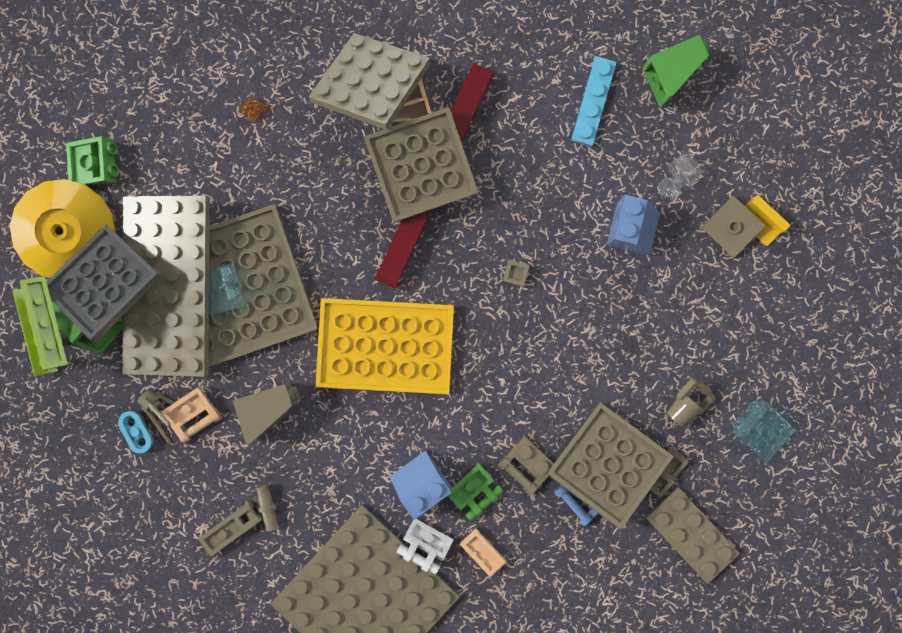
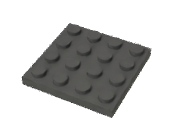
[47,225,162,343]

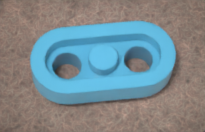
[118,411,154,453]

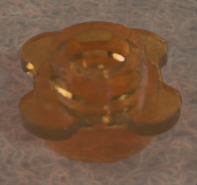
[239,95,266,122]

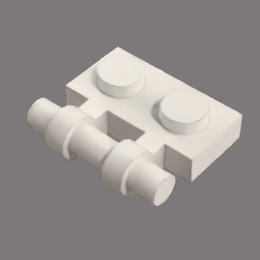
[396,519,453,574]

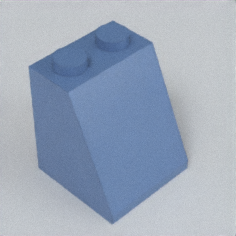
[607,195,660,255]
[390,450,452,520]

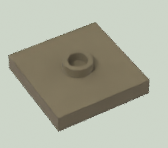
[701,196,765,258]

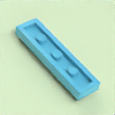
[571,56,616,147]

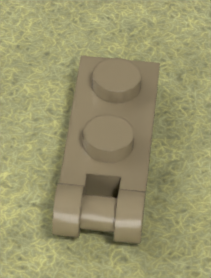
[198,501,263,557]

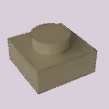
[502,259,530,287]

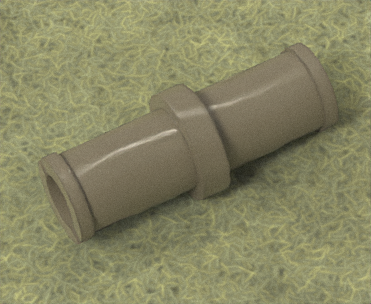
[255,484,279,531]

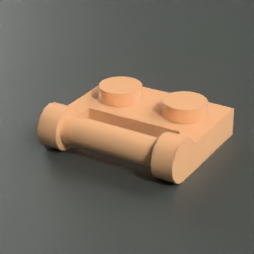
[161,386,222,444]

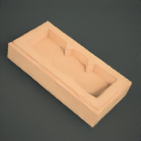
[460,528,507,577]

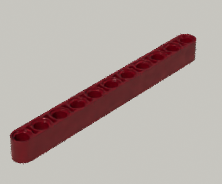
[375,63,494,289]

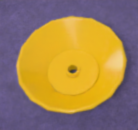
[10,179,116,278]

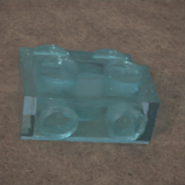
[730,398,795,464]

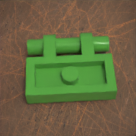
[447,463,504,521]

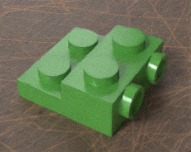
[66,136,119,186]

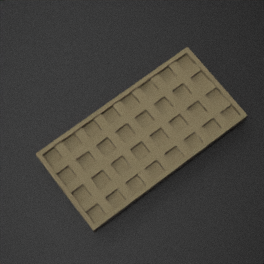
[123,196,210,377]

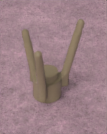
[137,389,174,444]

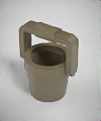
[667,379,715,428]

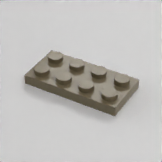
[645,487,740,584]

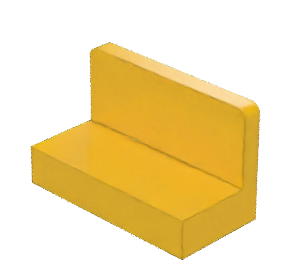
[745,195,790,246]

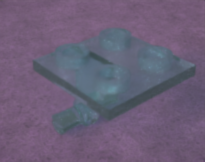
[209,263,245,316]

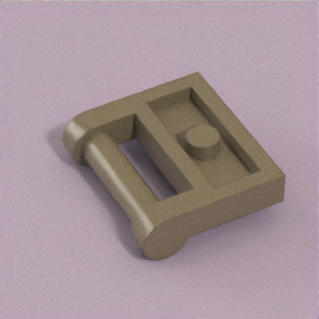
[497,436,554,496]

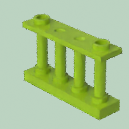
[12,276,68,377]

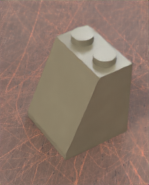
[233,383,300,445]

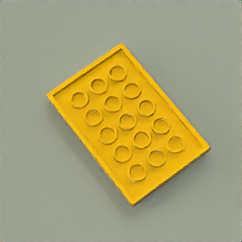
[316,298,454,394]

